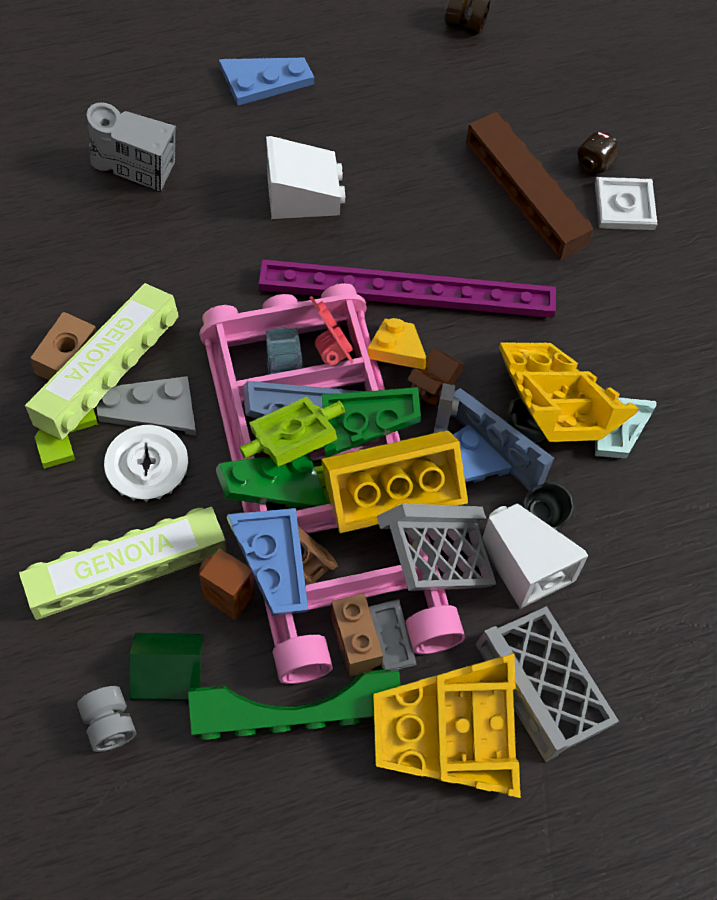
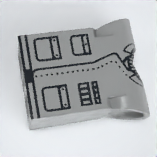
[87,103,176,192]

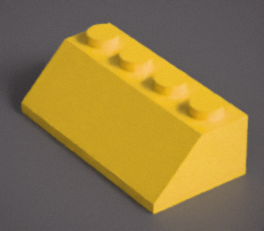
[321,430,468,533]

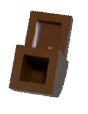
[407,348,465,407]

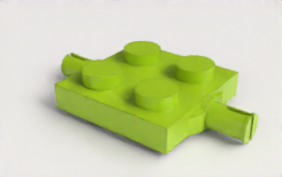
[239,396,345,467]

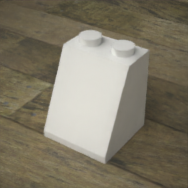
[266,136,345,219]
[482,504,588,609]

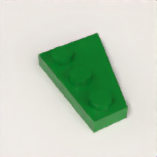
[322,387,421,458]
[216,453,328,509]

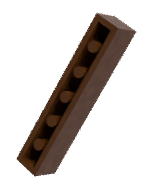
[466,111,594,260]

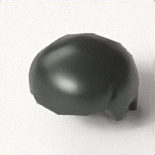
[506,397,546,443]
[521,481,574,530]

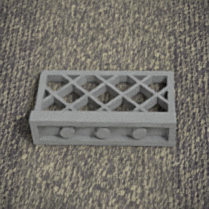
[377,504,496,591]
[475,606,619,762]

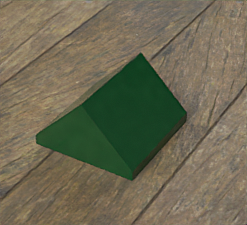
[129,633,204,701]

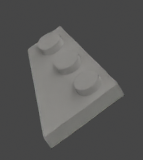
[96,376,196,435]

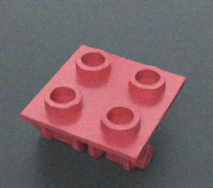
[309,296,354,365]

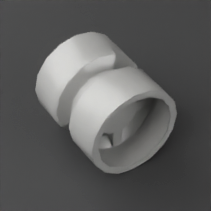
[77,686,137,752]

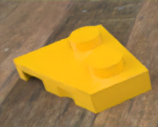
[367,318,426,370]

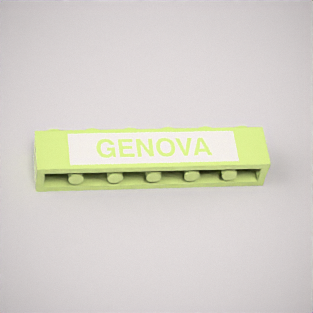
[25,283,179,440]
[19,506,226,620]

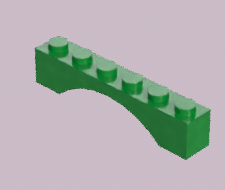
[188,668,401,740]

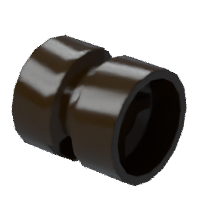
[445,0,491,33]

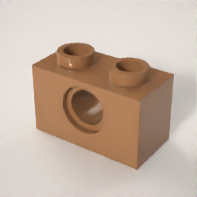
[30,312,96,380]
[330,593,383,677]

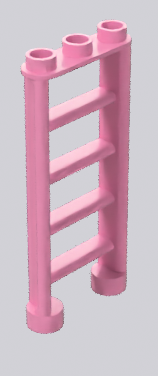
[199,283,465,684]

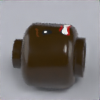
[577,132,619,174]

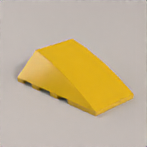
[499,343,639,442]
[373,653,521,798]

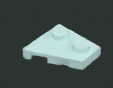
[595,398,656,459]

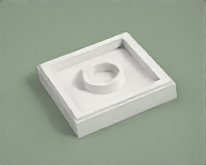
[595,177,657,230]

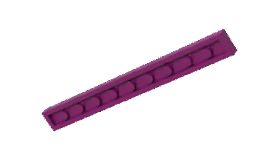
[259,259,556,318]

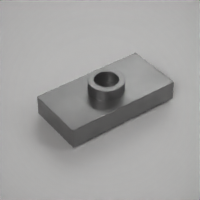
[369,599,417,671]

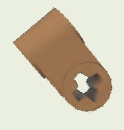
[298,526,338,585]

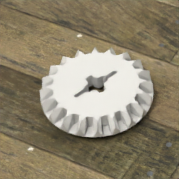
[104,425,188,502]

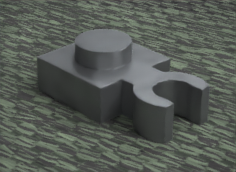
[434,383,459,433]

